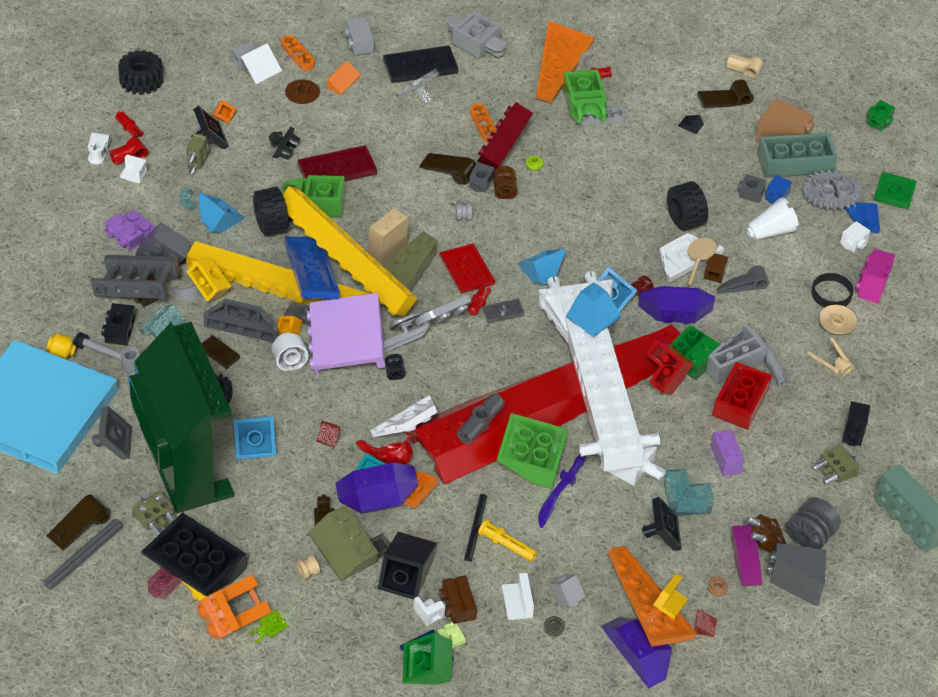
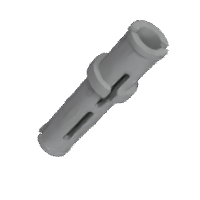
[759,336,789,387]

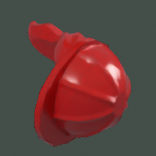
[355,435,413,465]

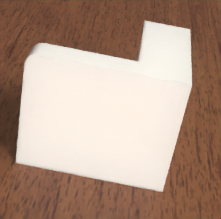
[120,155,147,184]
[413,596,445,626]

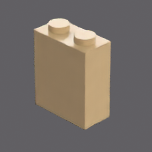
[368,208,408,266]

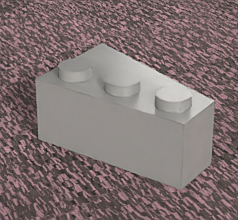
[706,323,767,383]

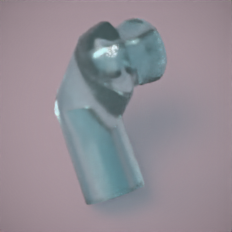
[179,188,197,212]

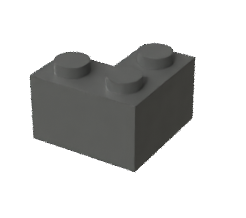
[136,222,192,264]

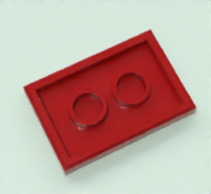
[439,243,495,294]

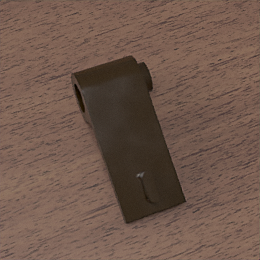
[697,79,754,108]
[419,153,476,185]
[46,494,110,551]

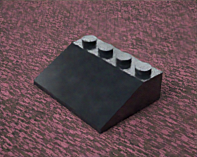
[141,512,247,596]

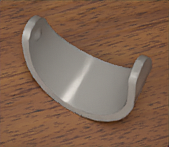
[170,285,202,300]

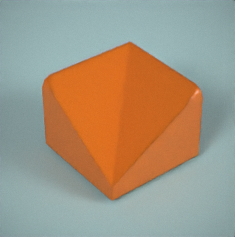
[211,100,237,124]

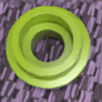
[525,156,543,171]

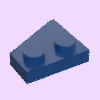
[843,202,880,233]

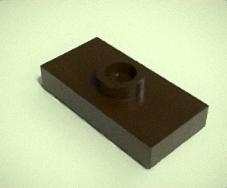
[201,335,240,369]

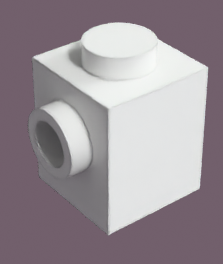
[840,221,870,253]

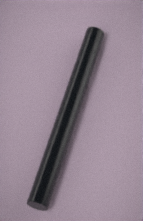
[464,494,487,562]

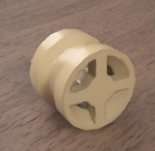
[295,555,320,580]

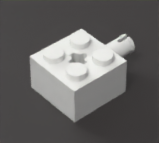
[601,446,666,486]

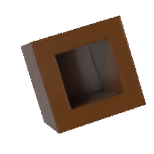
[704,253,729,283]

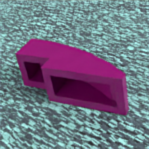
[731,525,762,586]

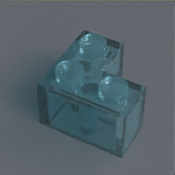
[664,469,714,516]

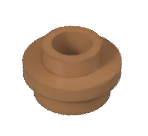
[707,576,728,596]

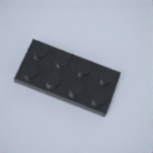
[383,45,458,83]

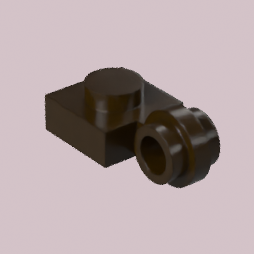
[313,494,335,526]

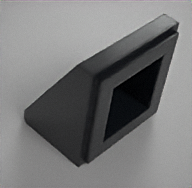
[678,115,704,134]

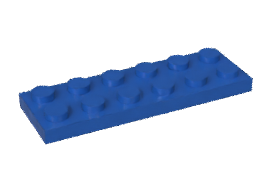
[284,236,340,300]

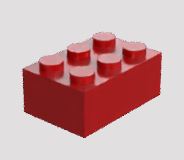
[712,362,772,430]

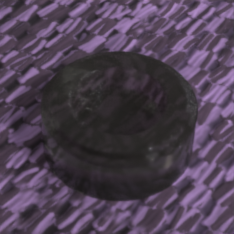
[544,616,565,637]

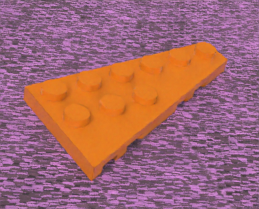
[608,546,697,647]

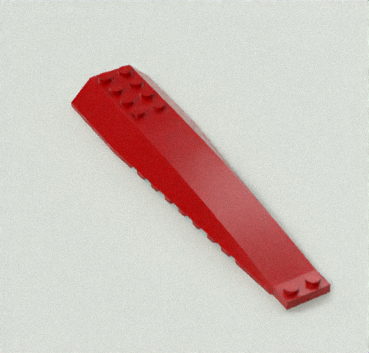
[404,324,681,485]

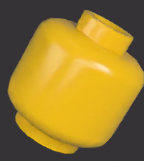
[46,333,76,360]

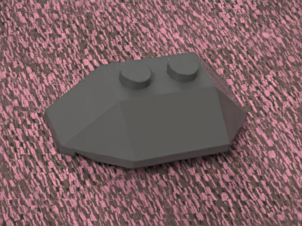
[203,298,278,343]

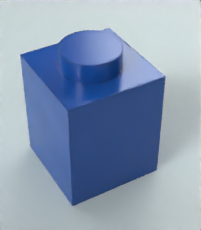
[765,175,792,204]

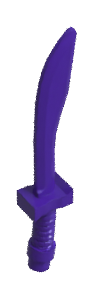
[538,454,586,528]

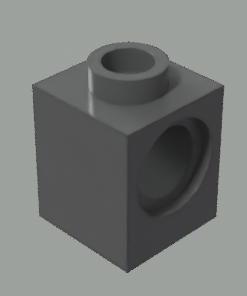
[469,162,494,193]
[737,174,767,203]

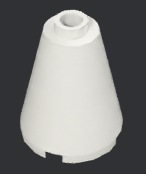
[746,197,799,240]

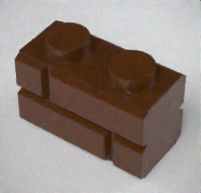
[439,575,477,624]

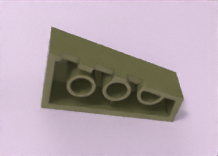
[383,231,437,292]

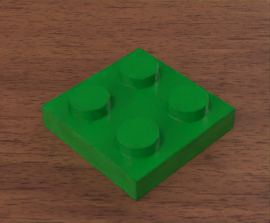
[874,172,917,210]

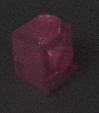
[147,567,180,600]

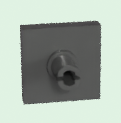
[92,406,132,460]

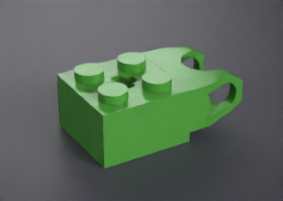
[562,70,606,123]
[282,175,346,217]

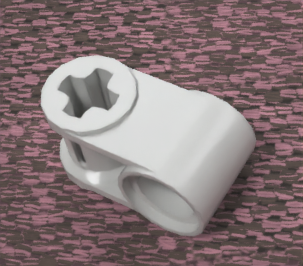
[88,132,111,164]

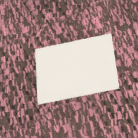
[241,44,282,84]

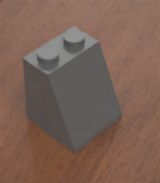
[767,543,826,606]

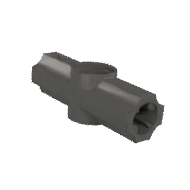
[457,393,505,444]

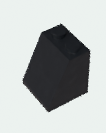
[378,532,437,600]

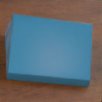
[233,416,276,459]

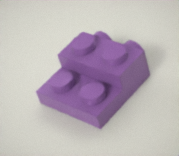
[105,209,155,251]

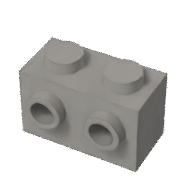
[343,17,374,55]

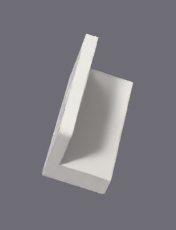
[502,573,534,620]

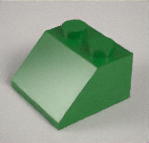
[402,633,452,685]

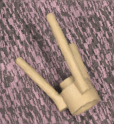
[807,337,854,376]

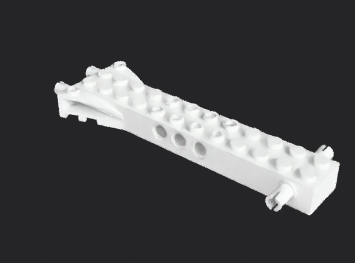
[538,271,660,471]

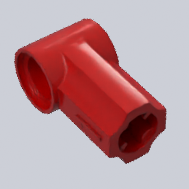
[109,137,148,165]

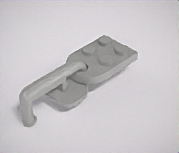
[383,295,471,353]

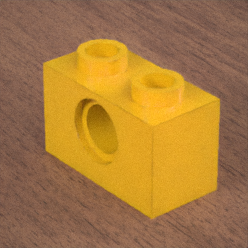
[186,257,232,302]

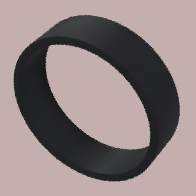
[811,273,854,308]

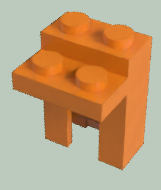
[196,574,271,640]

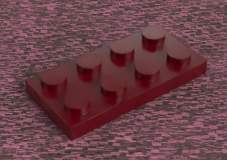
[297,145,377,181]

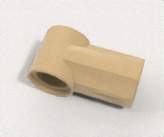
[726,54,763,79]

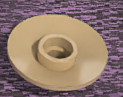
[819,305,857,334]

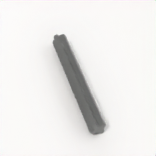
[43,519,123,590]

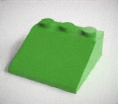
[497,413,568,489]

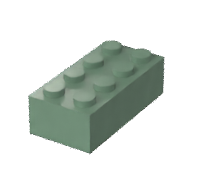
[757,133,837,177]
[875,464,938,552]

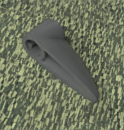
[717,265,769,294]

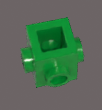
[867,100,895,131]

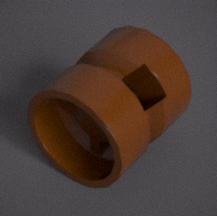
[493,166,518,199]

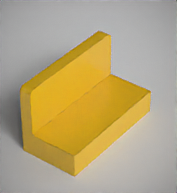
[653,573,688,619]

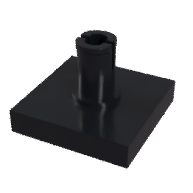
[191,105,229,149]
[642,497,682,551]

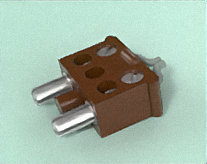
[745,514,786,552]

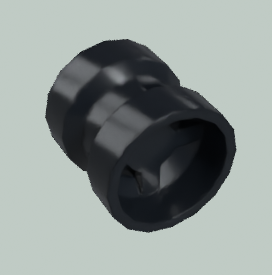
[385,354,406,380]

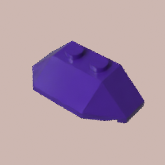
[638,286,715,324]
[335,463,418,514]
[601,617,672,689]

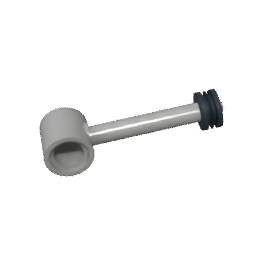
[74,332,140,373]

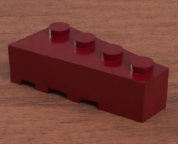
[477,102,533,170]

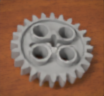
[802,170,861,210]

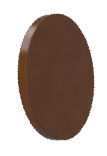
[285,79,320,104]

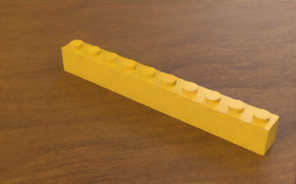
[283,186,418,316]
[186,241,370,305]

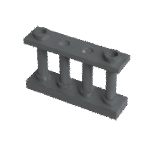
[90,255,180,299]

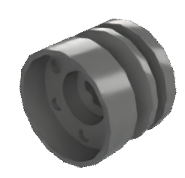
[786,497,841,549]

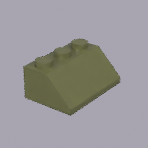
[308,504,379,581]

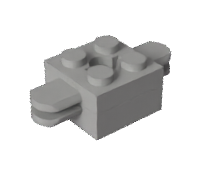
[447,11,506,58]

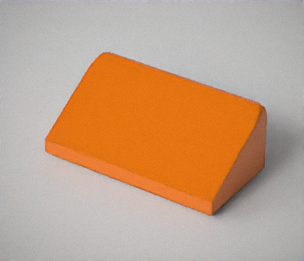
[327,61,361,95]

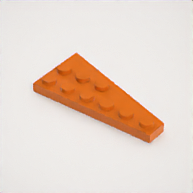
[536,20,595,103]

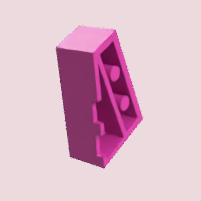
[856,248,895,304]

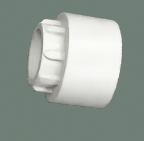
[272,333,309,371]

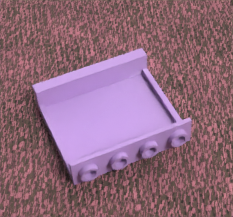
[307,293,386,376]

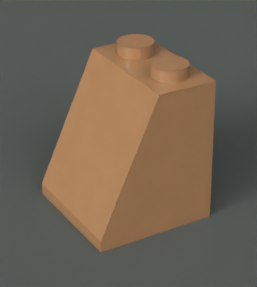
[755,98,814,144]

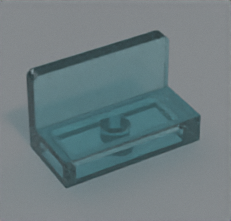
[139,304,186,338]

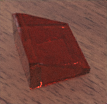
[317,421,340,447]
[694,609,717,637]

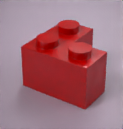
[646,339,694,395]

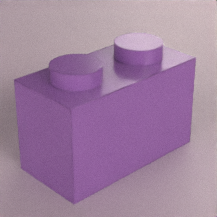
[711,429,744,476]

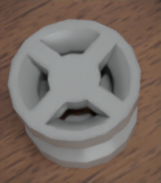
[456,202,472,221]

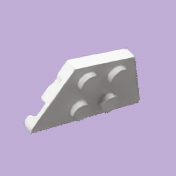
[659,233,724,282]
[370,395,437,437]

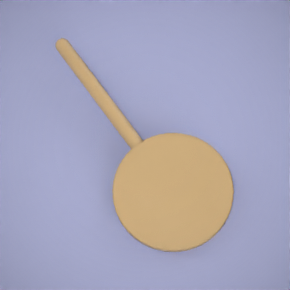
[688,238,717,286]

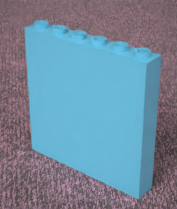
[0,340,118,474]

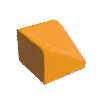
[277,316,302,335]

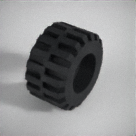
[118,50,163,95]
[667,181,709,231]
[253,186,289,236]

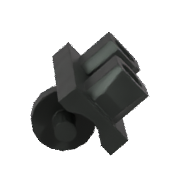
[269,126,300,160]

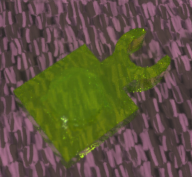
[249,609,288,644]

